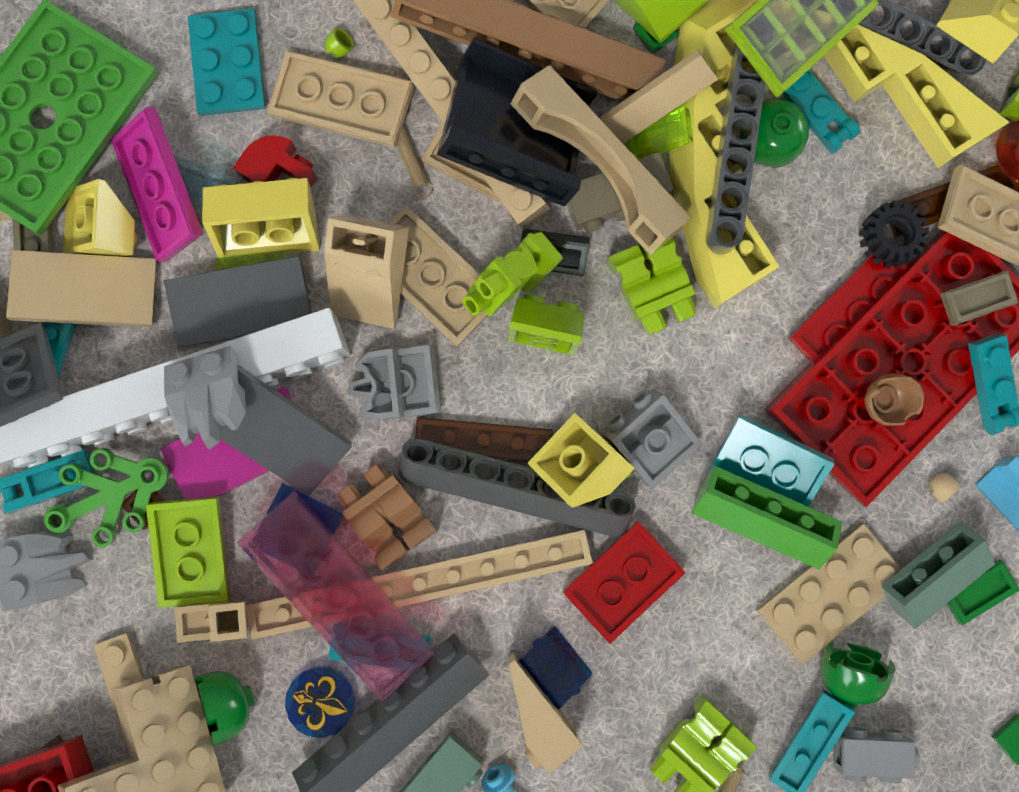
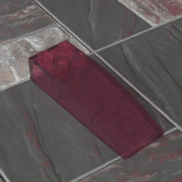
[236,491,435,702]

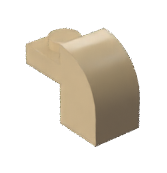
[174,600,248,643]

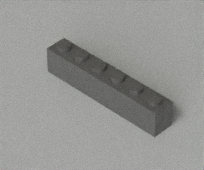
[292,633,489,792]

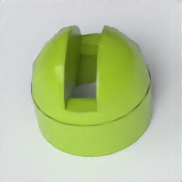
[324,27,354,58]

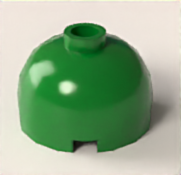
[740,99,809,168]
[821,642,896,708]
[194,671,255,746]

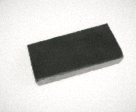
[521,229,589,276]

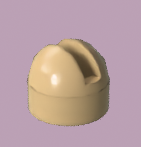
[929,473,961,503]

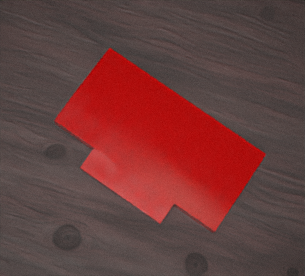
[764,229,1019,507]

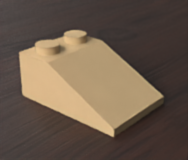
[508,651,583,774]

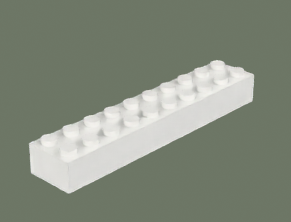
[0,308,351,469]

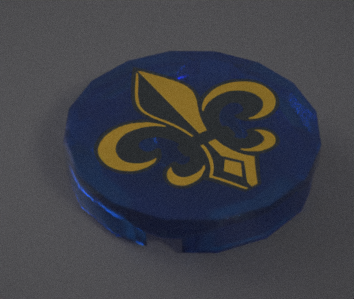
[285,666,356,738]

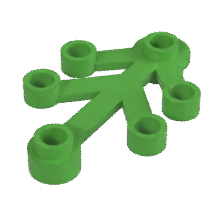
[44,448,168,547]

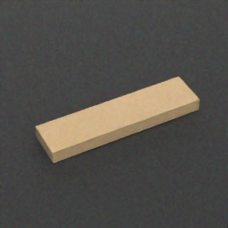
[599,49,718,144]

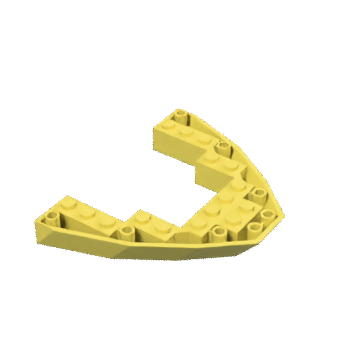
[669,0,1009,310]

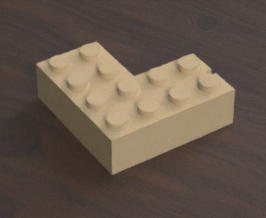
[57,665,226,792]

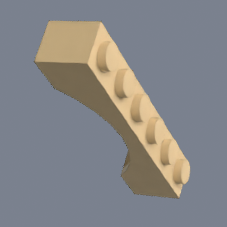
[510,65,691,255]

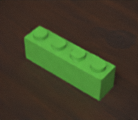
[691,465,843,569]

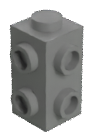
[833,727,919,784]

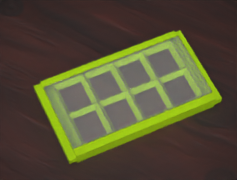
[725,0,879,97]

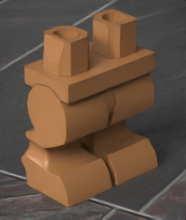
[337,464,438,571]

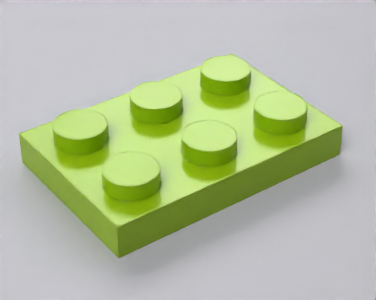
[146,496,231,608]

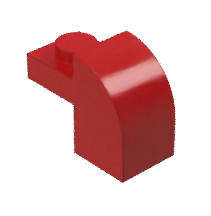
[233,135,317,189]

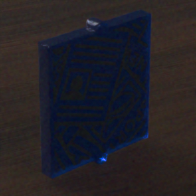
[519,626,593,710]

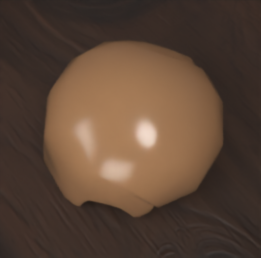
[865,373,925,426]

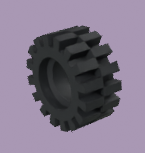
[859,201,929,268]

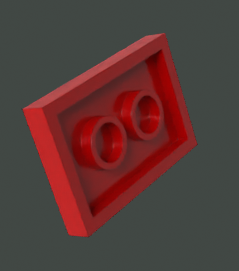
[562,521,686,644]

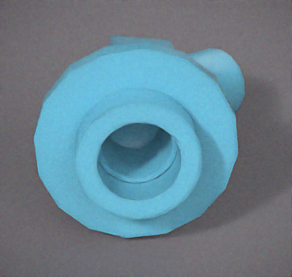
[481,764,517,792]

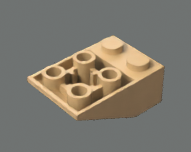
[324,215,409,329]

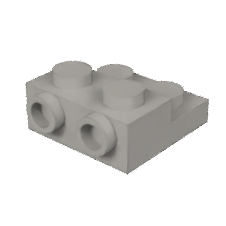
[603,389,702,489]

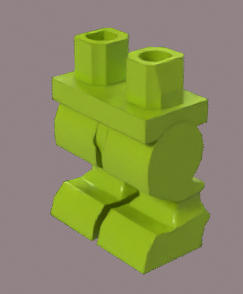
[462,231,563,317]
[606,237,696,336]
[650,695,757,792]

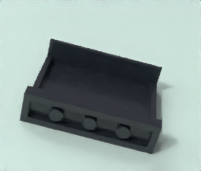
[437,37,598,207]

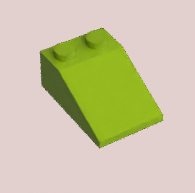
[508,294,585,356]

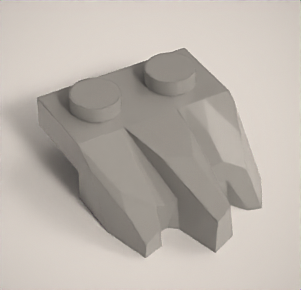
[347,345,441,420]
[164,346,246,450]
[0,530,93,612]

